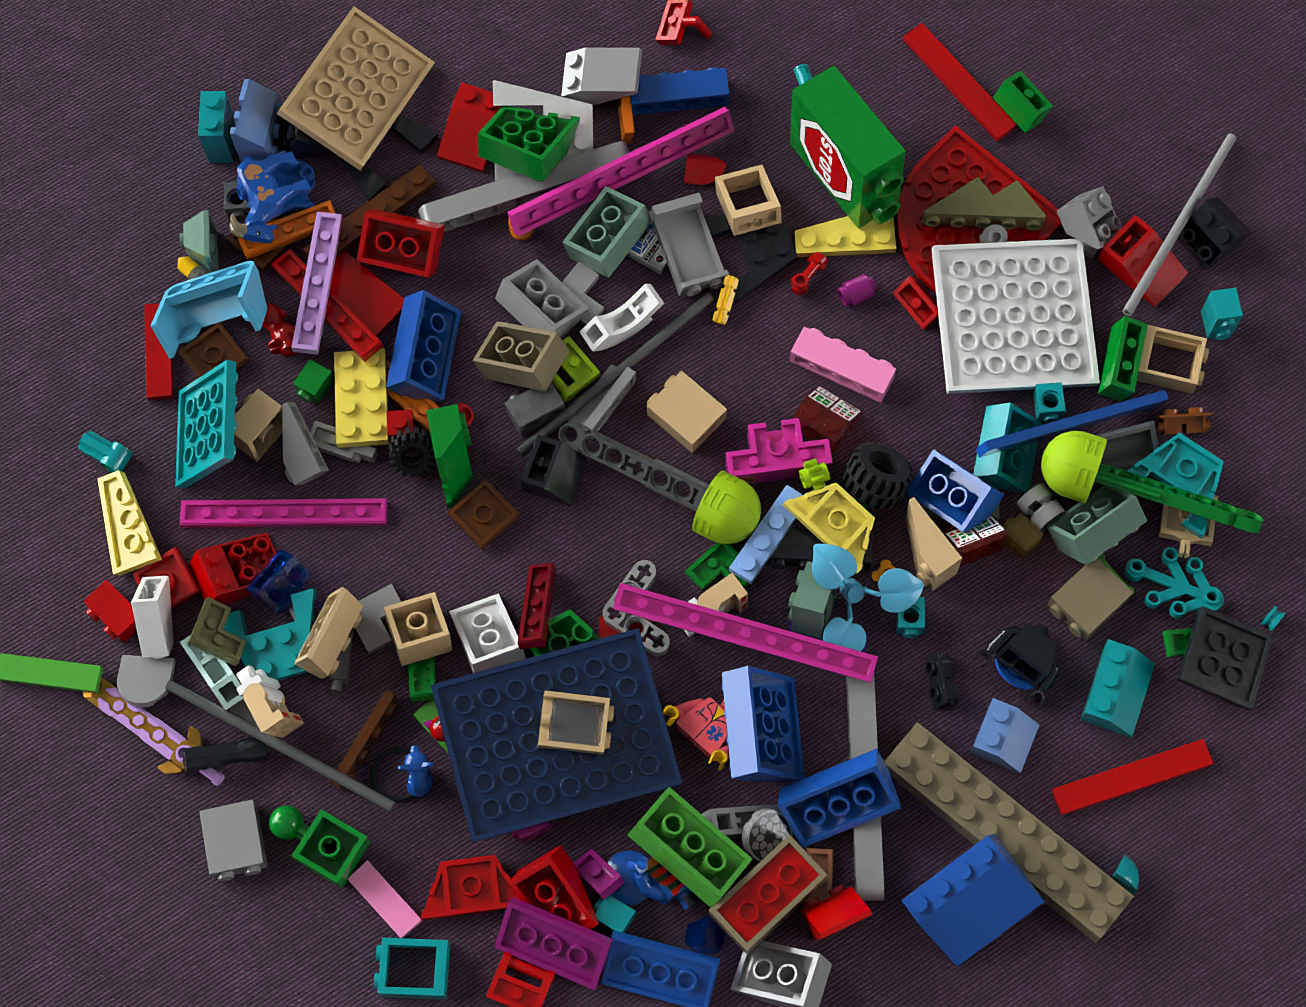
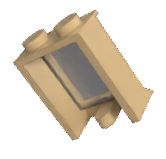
[538,691,614,755]

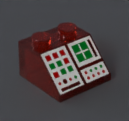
[792,386,862,453]
[944,515,1008,567]

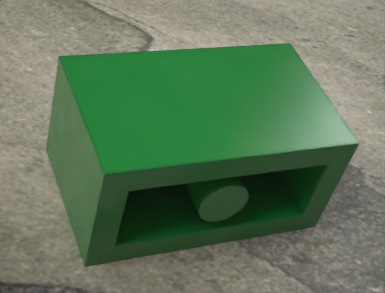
[993,71,1053,133]

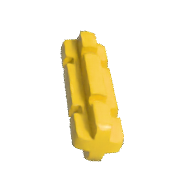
[712,275,739,325]

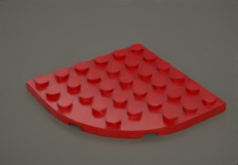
[897,125,1062,294]

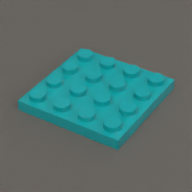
[175,360,238,488]

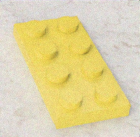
[334,348,389,448]

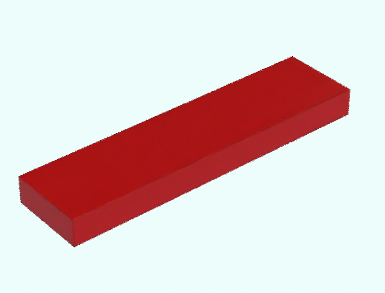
[144,303,174,401]

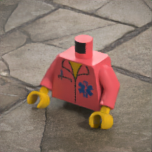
[662,697,730,770]

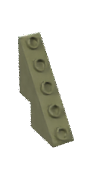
[922,177,1046,231]

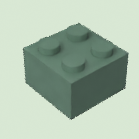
[788,561,837,639]

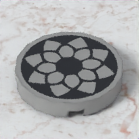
[742,808,793,862]

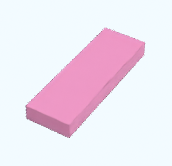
[348,860,422,938]

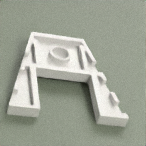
[493,80,593,181]

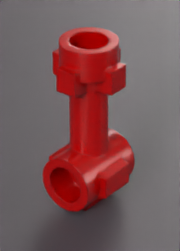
[790,252,828,295]

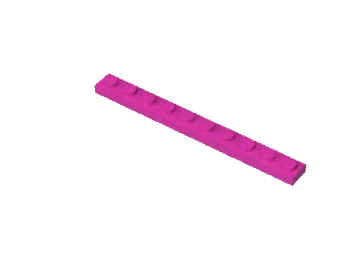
[507,107,734,236]
[613,583,878,683]

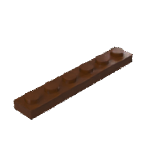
[303,164,436,258]

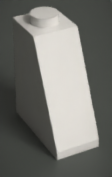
[131,576,174,659]

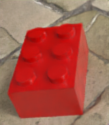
[357,209,445,278]

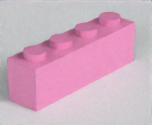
[790,327,896,403]

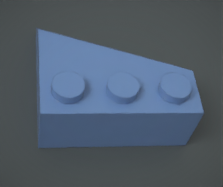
[230,79,283,162]

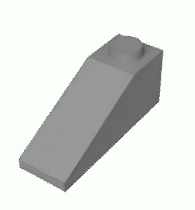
[282,402,329,485]
[701,804,781,840]

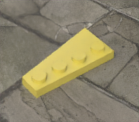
[795,216,896,257]

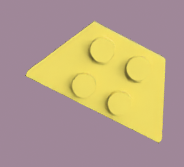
[782,483,875,573]

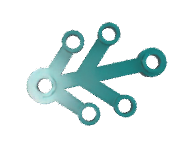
[1124,547,1224,619]

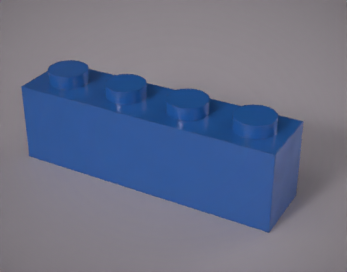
[630,67,729,116]

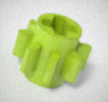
[799,458,830,491]

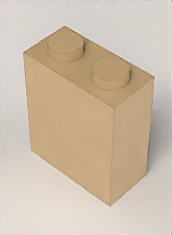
[647,371,727,453]

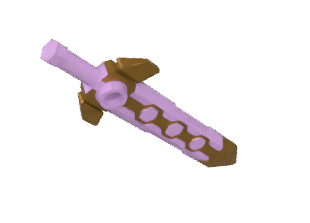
[83,678,225,786]

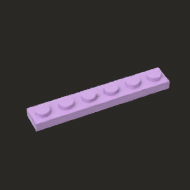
[292,212,343,355]

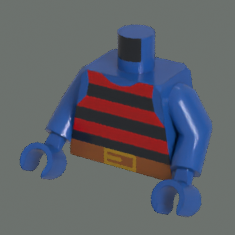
[627,855,698,911]

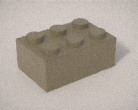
[473,321,569,391]

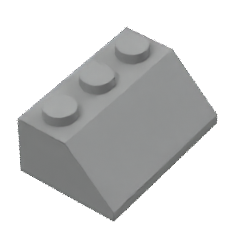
[495,259,589,339]

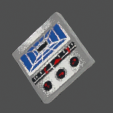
[627,210,668,275]

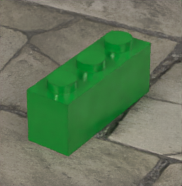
[1098,316,1148,402]

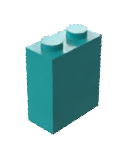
[198,91,235,163]

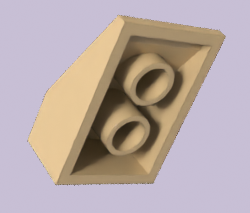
[905,497,962,591]

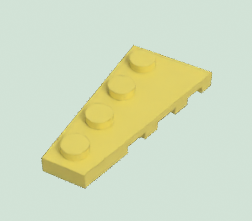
[98,470,162,576]

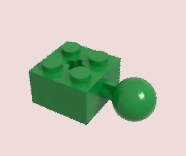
[269,805,371,889]

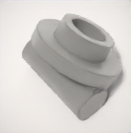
[979,224,1008,243]

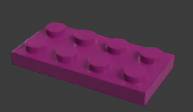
[494,897,613,990]

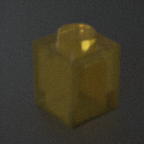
[1000,513,1044,560]

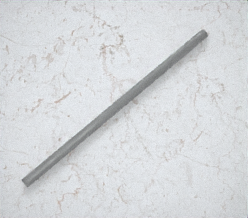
[1122,133,1237,316]

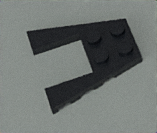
[337,115,438,201]

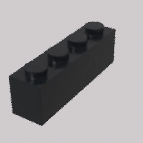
[766,528,872,573]

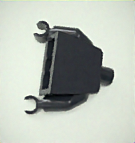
[973,623,1059,707]

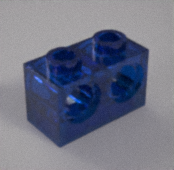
[246,549,312,614]

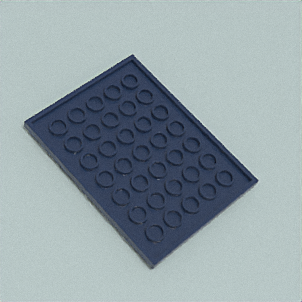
[431,628,683,843]

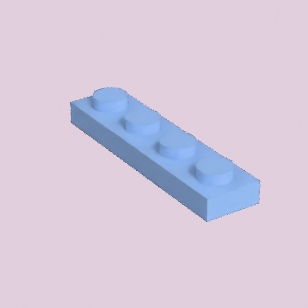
[729,485,802,584]

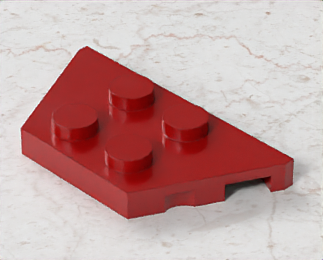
[421,855,520,921]

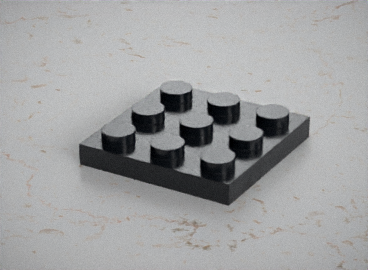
[1177,606,1273,711]

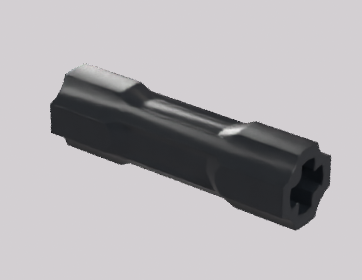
[182,737,267,773]

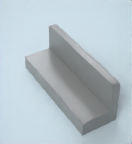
[568,365,636,440]

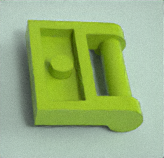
[551,336,601,402]

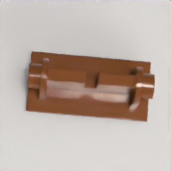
[1155,407,1212,435]

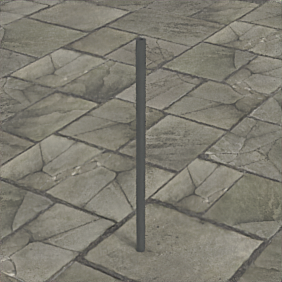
[516,293,714,457]
[165,680,396,812]

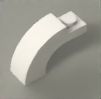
[580,284,664,351]

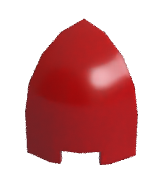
[684,153,726,185]

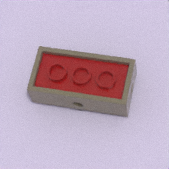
[709,835,828,955]

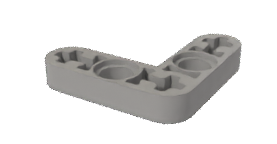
[603,560,670,656]

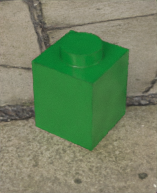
[293,359,334,405]

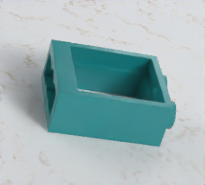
[374,938,451,1000]

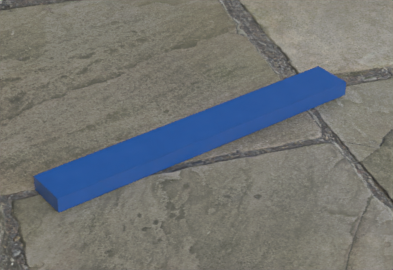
[976,390,1169,458]

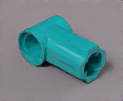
[78,430,133,473]

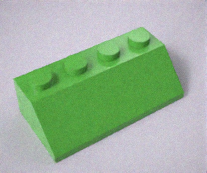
[628,787,752,907]

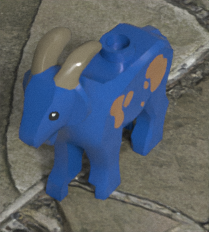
[229,150,314,243]

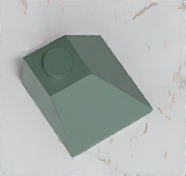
[179,210,219,273]

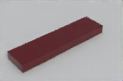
[517,562,556,649]

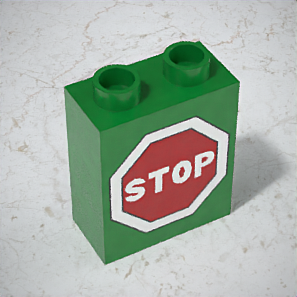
[790,66,906,229]

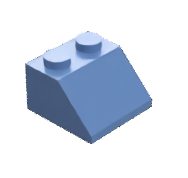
[970,698,1039,774]

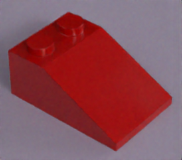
[437,82,502,173]
[508,845,599,929]
[799,884,873,941]

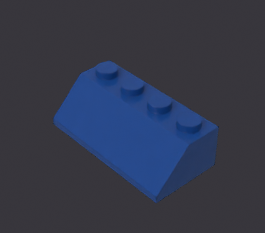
[386,290,462,402]
[778,749,901,848]

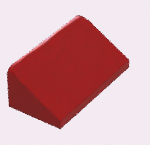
[892,276,939,330]

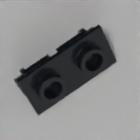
[925,651,958,710]

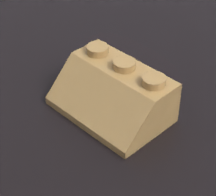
[294,587,363,679]

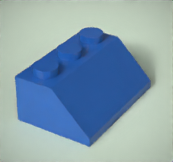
[906,449,1004,533]

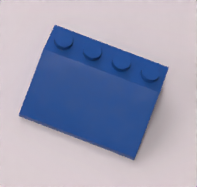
[722,666,805,783]
[902,834,1045,967]

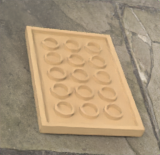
[277,6,435,171]

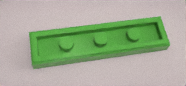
[0,653,104,694]

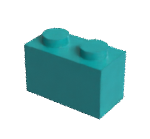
[1201,288,1243,340]

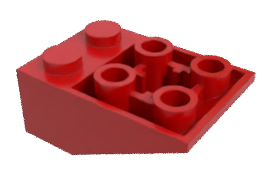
[1098,215,1188,308]
[189,533,287,605]

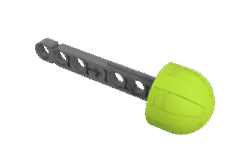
[559,421,761,544]

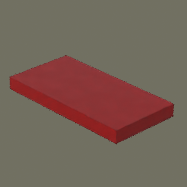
[330,251,404,338]

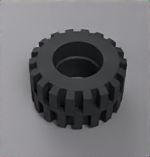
[842,442,914,510]

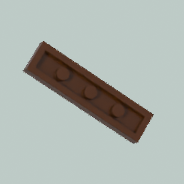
[330,690,398,792]

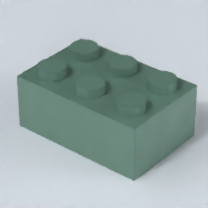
[562,186,652,278]
[1046,485,1147,565]

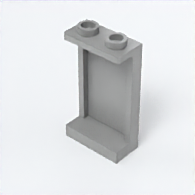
[650,193,729,296]

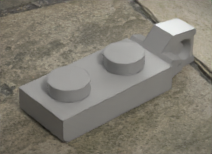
[310,421,378,463]

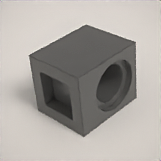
[224,182,250,222]

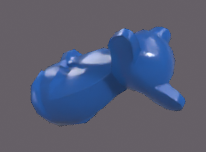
[398,745,434,797]

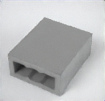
[199,800,268,881]

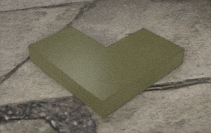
[188,597,247,666]

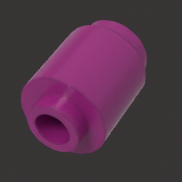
[837,274,877,307]

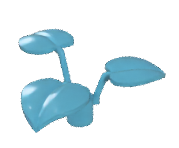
[812,544,924,652]

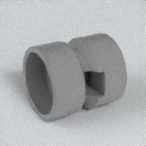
[1017,483,1066,532]

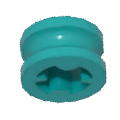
[1261,606,1286,632]

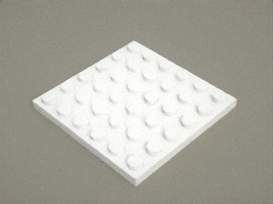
[931,239,1100,394]

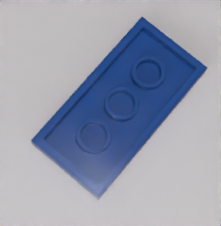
[601,930,721,1007]

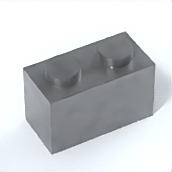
[505,382,565,437]

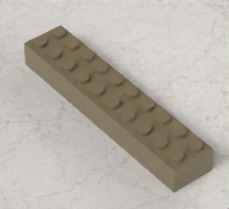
[884,722,1134,944]

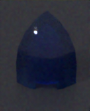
[685,916,725,955]

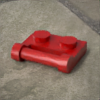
[486,951,556,1007]

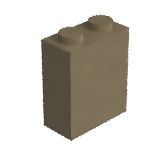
[1048,558,1134,641]

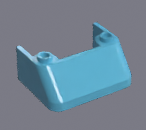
[151,261,267,359]

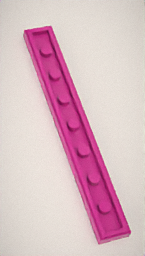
[180,498,388,528]

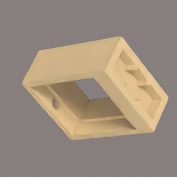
[715,165,782,236]
[1137,325,1209,394]

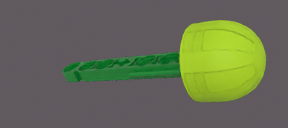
[1041,431,1264,533]

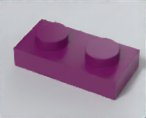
[574,849,625,900]

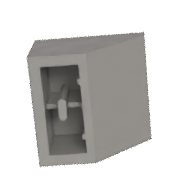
[1056,186,1121,249]

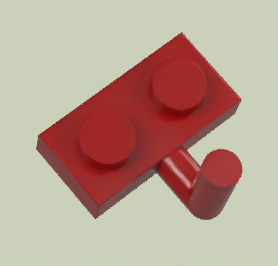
[655,0,712,45]

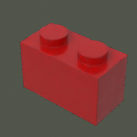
[83,580,137,643]

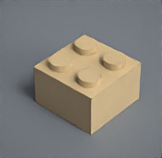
[234,389,283,462]
[384,592,452,666]

